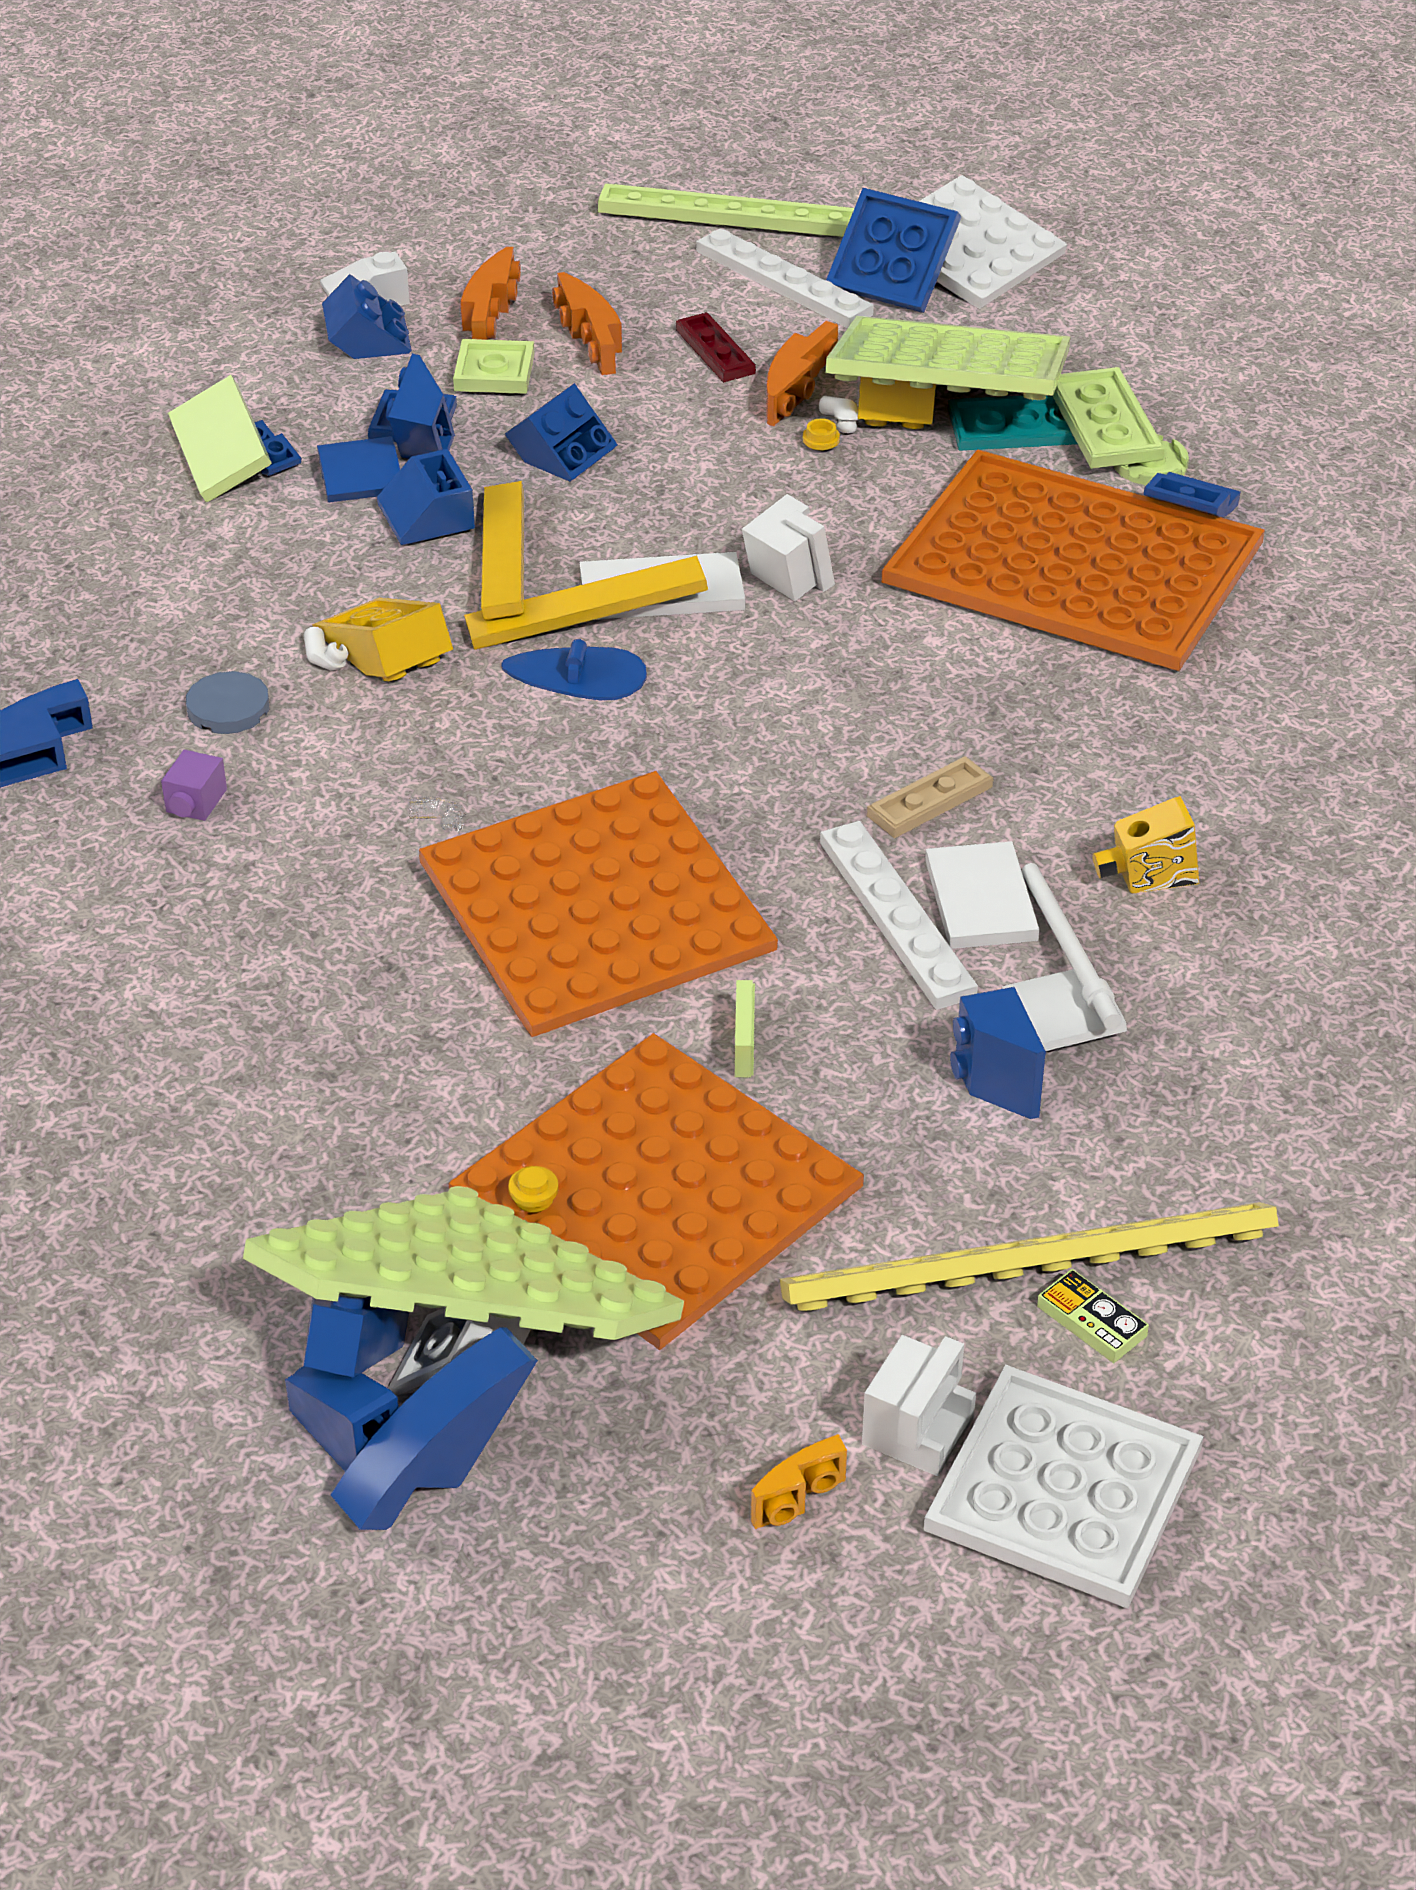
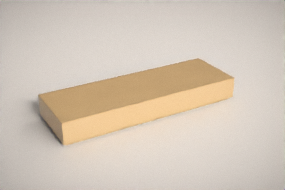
[867,756,993,838]

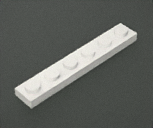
[696,228,874,328]
[820,821,978,1010]

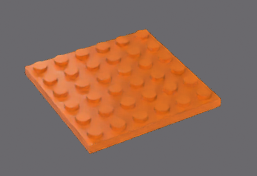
[419,771,778,1037]
[448,1033,864,1350]

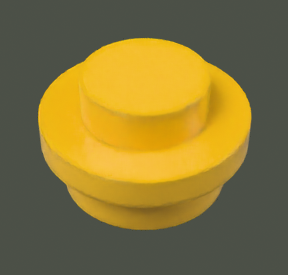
[802,419,840,451]
[509,1166,558,1212]

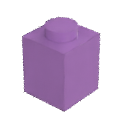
[161,749,227,821]

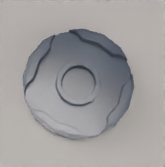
[186,671,270,734]

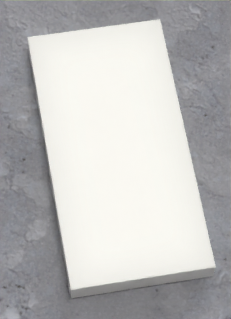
[580,552,745,620]

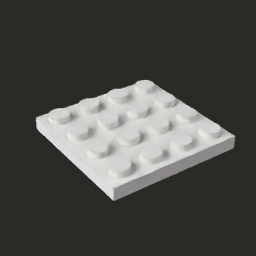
[919,175,1067,309]
[924,1365,1203,1609]

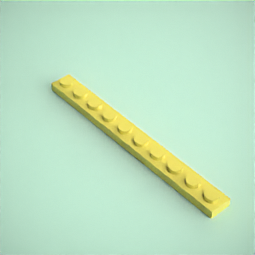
[780,1202,1279,1311]

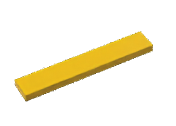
[481,481,524,620]
[464,555,708,650]

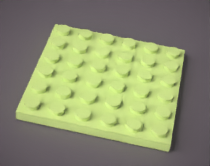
[825,316,1070,400]

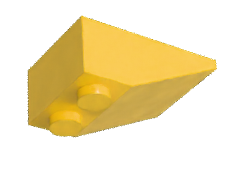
[858,376,936,429]
[312,597,453,681]

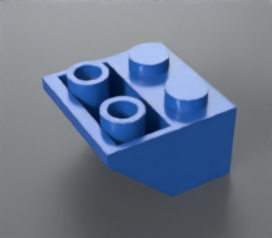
[322,274,412,359]
[386,353,455,459]
[505,383,618,482]
[377,449,475,545]

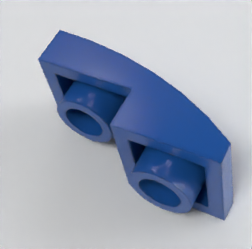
[254,420,302,476]

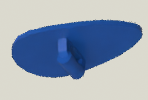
[502,639,647,701]

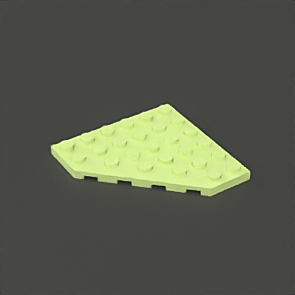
[243,1186,684,1340]

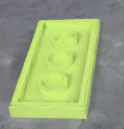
[1053,367,1165,469]
[168,375,272,502]

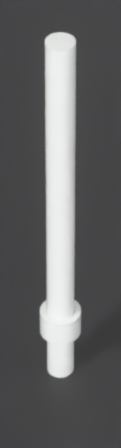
[1021,863,1122,1029]

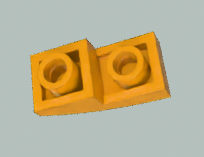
[751,1434,847,1529]

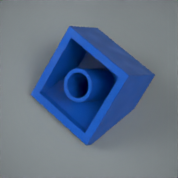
[950,987,1046,1119]

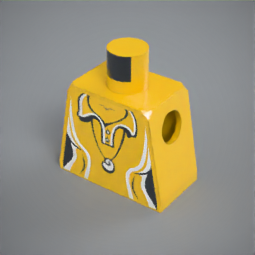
[1093,796,1200,893]

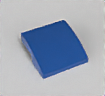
[317,436,400,503]
[1143,472,1241,517]

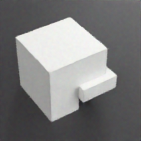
[742,494,835,601]
[862,1335,976,1476]

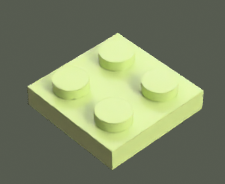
[453,339,535,394]

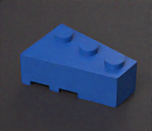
[304,1293,409,1378]

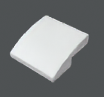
[1002,969,1127,1051]

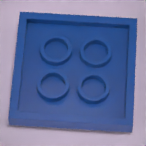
[826,188,961,313]

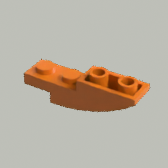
[461,247,521,340]
[552,272,622,375]
[766,321,839,426]

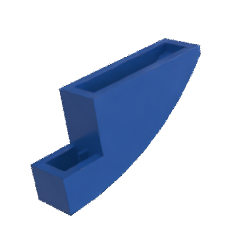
[0,679,93,788]
[330,1327,538,1530]

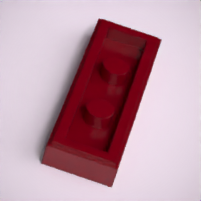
[676,312,756,383]

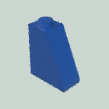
[285,1366,398,1472]

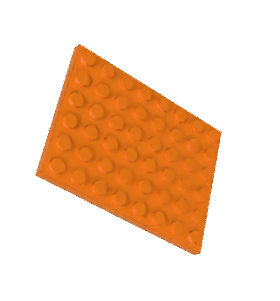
[881,449,1265,671]

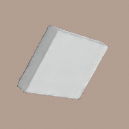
[925,841,1039,949]

